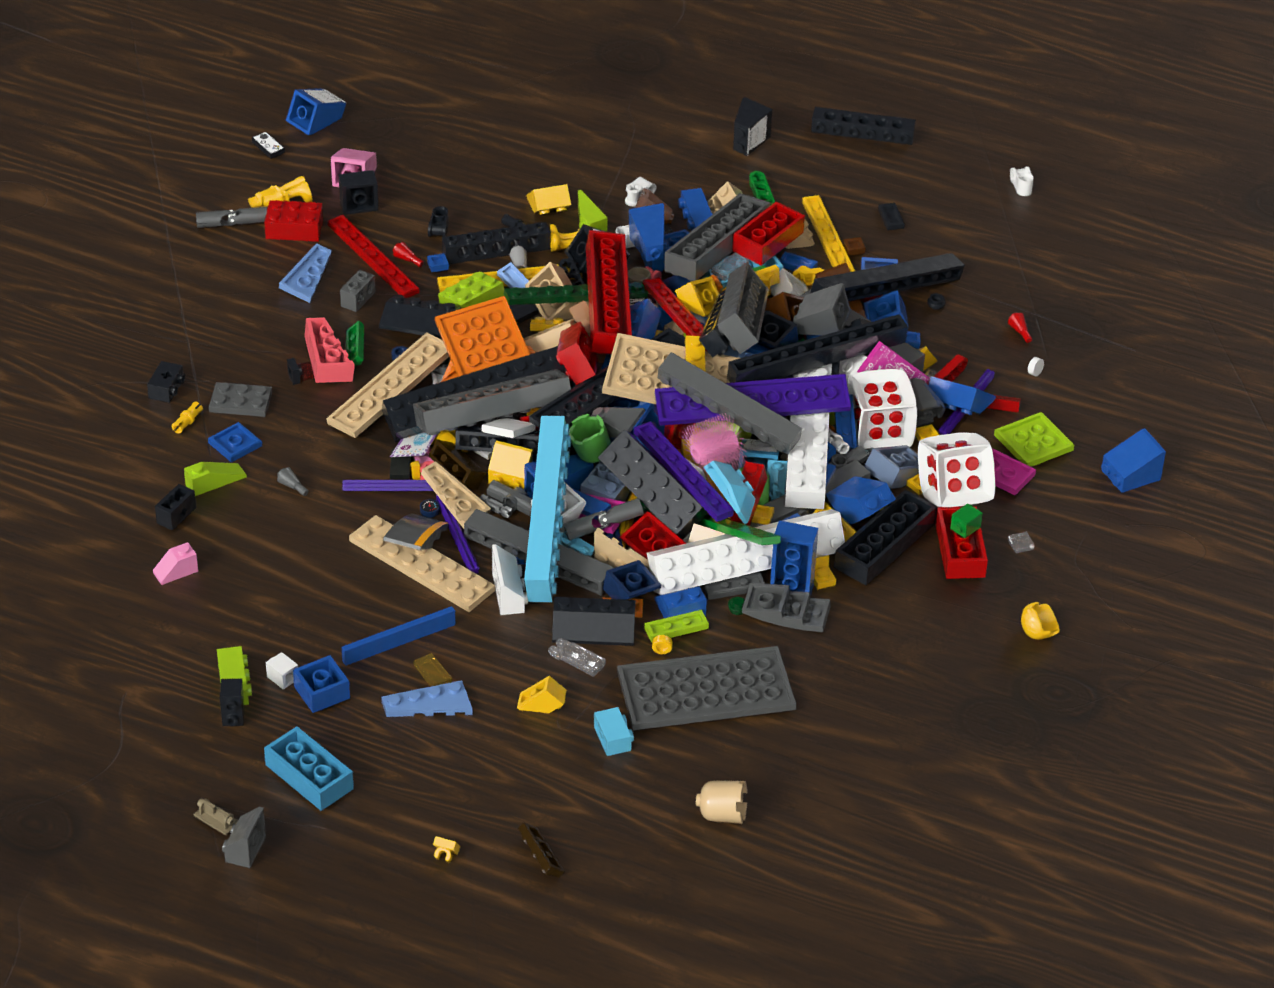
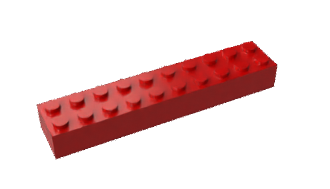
[586,230,632,354]

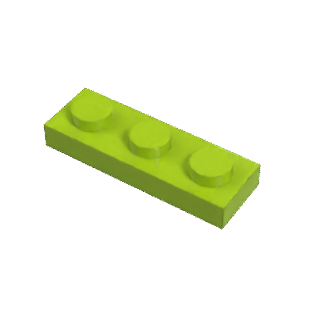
[644,610,709,642]

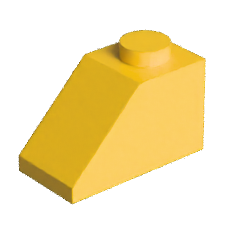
[517,676,567,713]

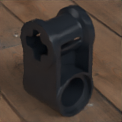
[428,206,449,237]

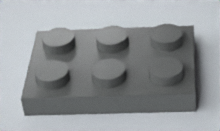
[209,382,272,417]

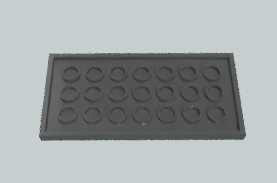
[617,646,796,730]

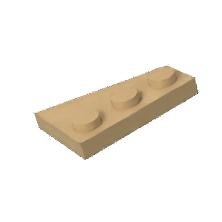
[594,527,650,571]

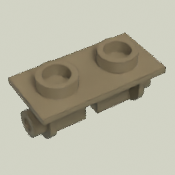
[194,798,238,835]

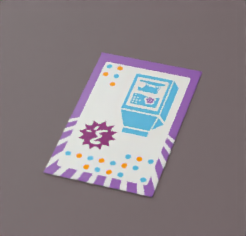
[390,432,436,457]

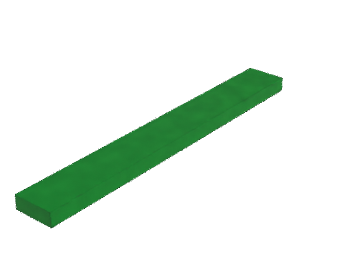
[698,515,781,546]

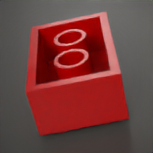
[265,200,323,242]

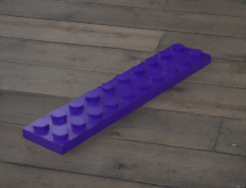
[654,374,851,426]

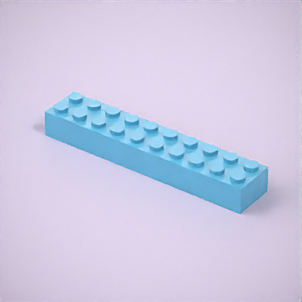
[524,416,571,602]

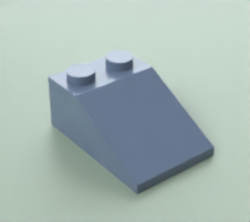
[864,445,919,489]

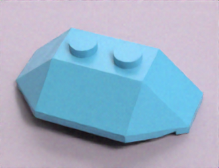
[703,461,756,524]

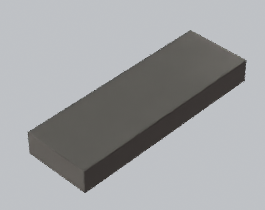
[703,572,765,600]

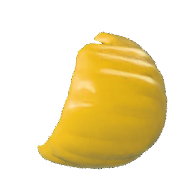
[1021,602,1060,640]

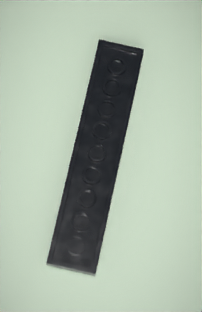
[529,328,685,429]

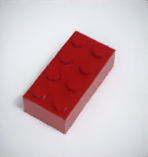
[732,201,805,266]
[556,321,599,385]
[936,506,988,579]

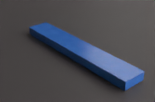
[342,606,455,666]

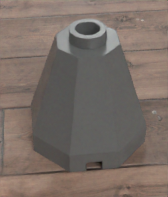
[910,378,945,427]

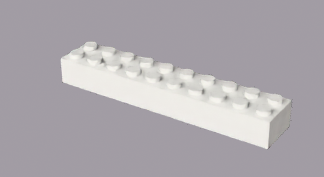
[785,364,832,509]
[647,509,845,595]

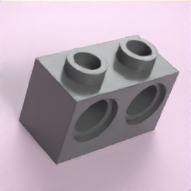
[340,270,376,312]

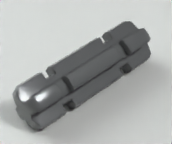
[479,494,513,518]

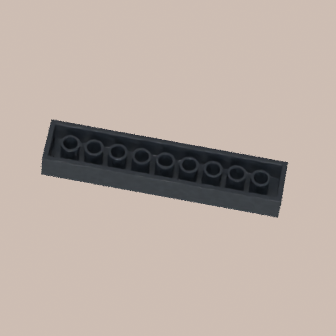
[382,346,573,443]

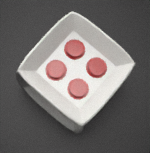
[847,369,917,453]
[918,433,995,507]

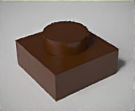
[843,237,866,256]

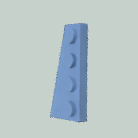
[279,243,332,303]
[381,680,473,717]

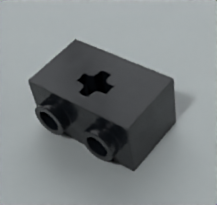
[147,361,185,403]
[155,484,196,530]
[220,679,245,726]

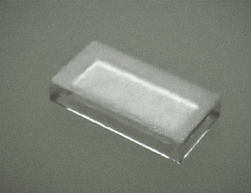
[711,252,749,281]

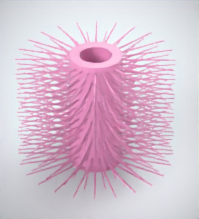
[682,413,747,480]

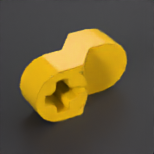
[793,266,825,286]

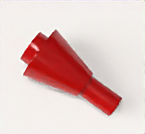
[393,242,424,267]
[1008,313,1032,343]

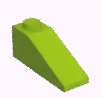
[578,190,608,232]
[184,462,247,496]

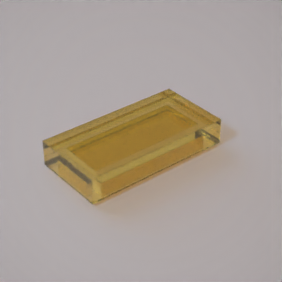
[414,653,452,686]

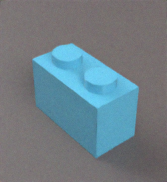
[594,707,634,756]

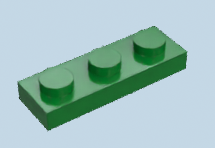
[346,321,364,367]

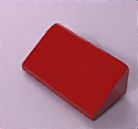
[987,395,1021,413]

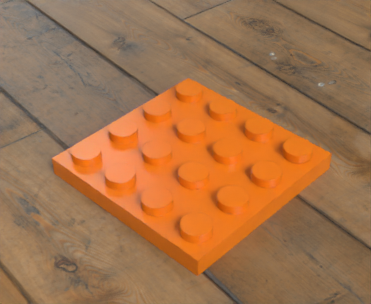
[434,296,530,377]

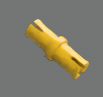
[172,402,203,433]

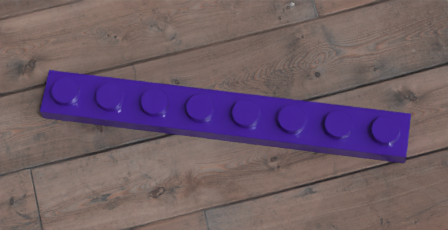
[634,421,734,522]

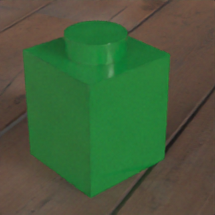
[950,503,983,538]

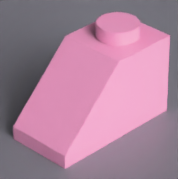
[153,542,198,585]

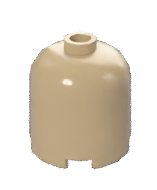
[696,781,747,824]

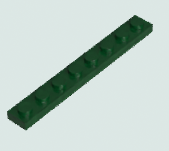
[503,282,648,305]

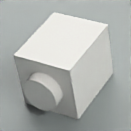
[266,652,298,689]

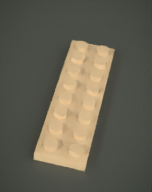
[326,333,449,438]
[349,515,495,612]

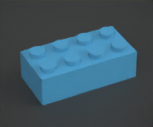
[264,726,354,811]

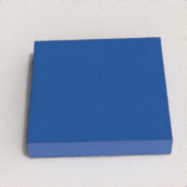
[208,422,262,463]

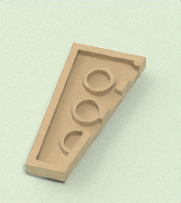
[421,461,491,529]

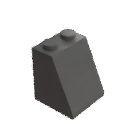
[793,283,851,336]

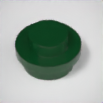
[728,597,745,615]

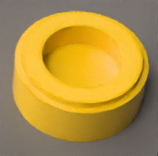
[652,635,673,654]

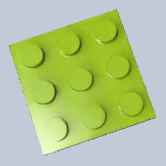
[994,412,1074,467]

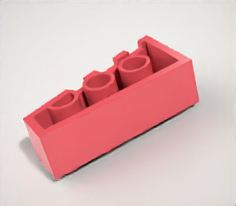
[304,318,355,383]

